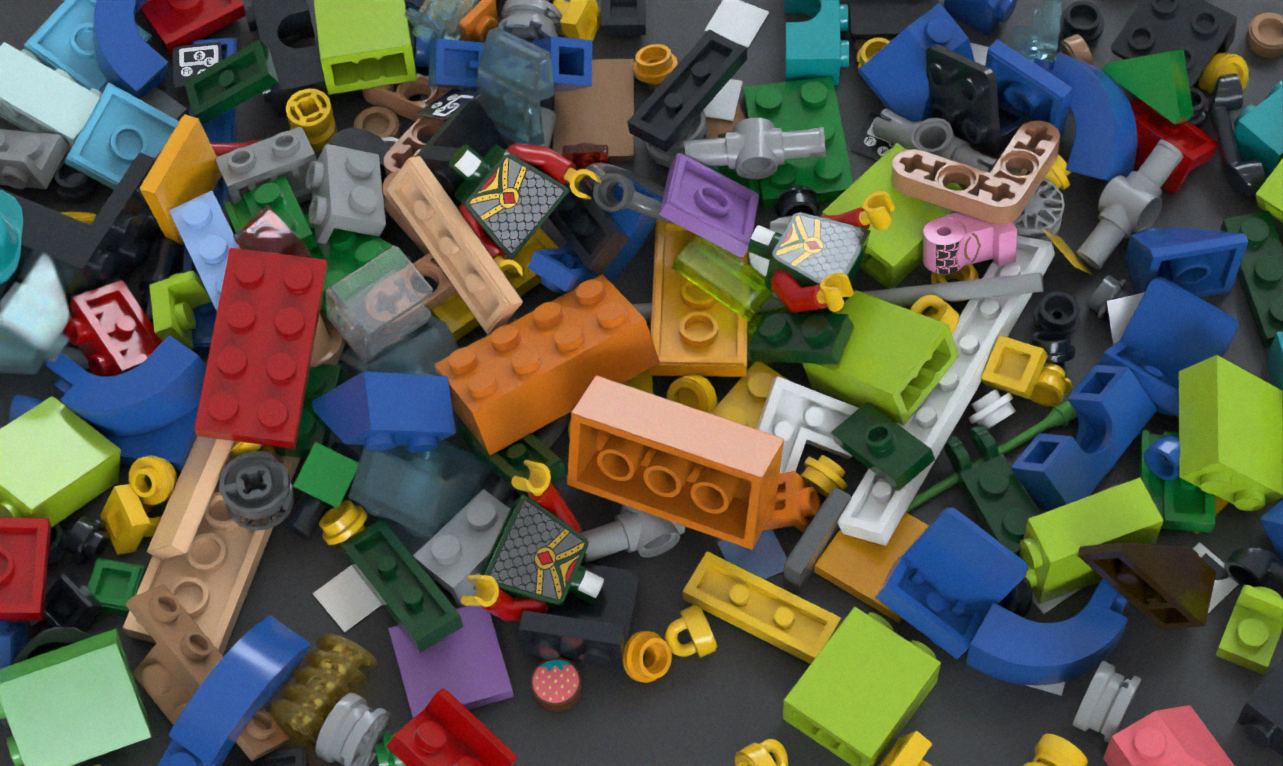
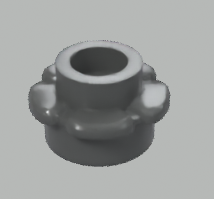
[1087,274,1130,319]

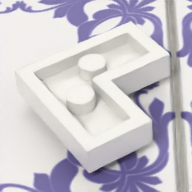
[756,376,859,474]

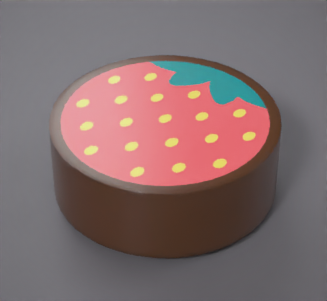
[530,657,582,712]

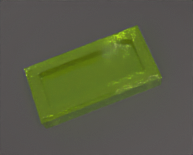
[671,235,774,322]

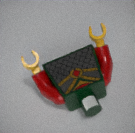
[449,143,601,280]
[748,191,895,314]
[461,460,604,621]

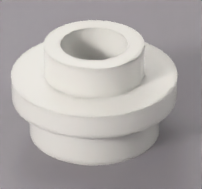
[968,389,1016,429]

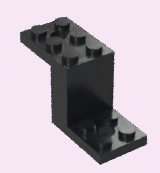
[0,152,162,304]

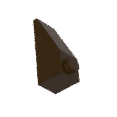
[1078,542,1217,629]

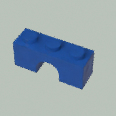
[1011,365,1157,511]

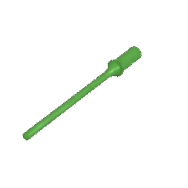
[906,400,1078,513]

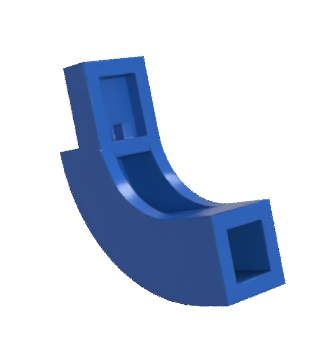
[93,0,168,99]
[429,36,593,94]
[1033,53,1137,182]
[527,178,662,295]
[45,335,207,437]
[966,578,1128,686]
[158,615,311,766]

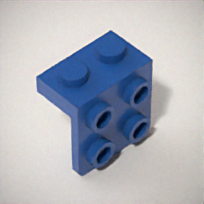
[1098,277,1239,417]
[876,508,1028,659]

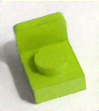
[149,271,211,350]
[1215,585,1283,675]

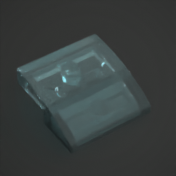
[476,27,555,146]

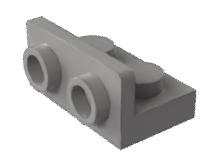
[216,127,317,205]
[0,129,70,189]

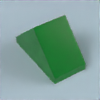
[1102,49,1194,124]

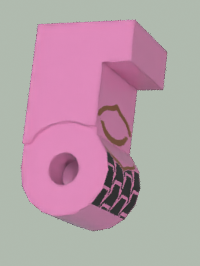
[923,212,1017,274]

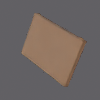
[552,59,636,162]

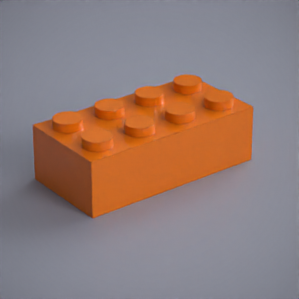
[434,274,660,456]
[567,375,784,550]

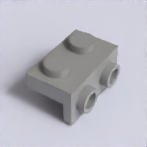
[306,144,386,244]
[413,489,510,608]

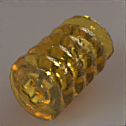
[269,633,378,750]

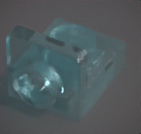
[404,0,479,45]
[1011,0,1062,63]

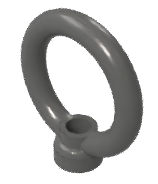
[586,163,676,224]

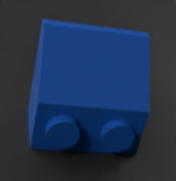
[312,371,456,453]

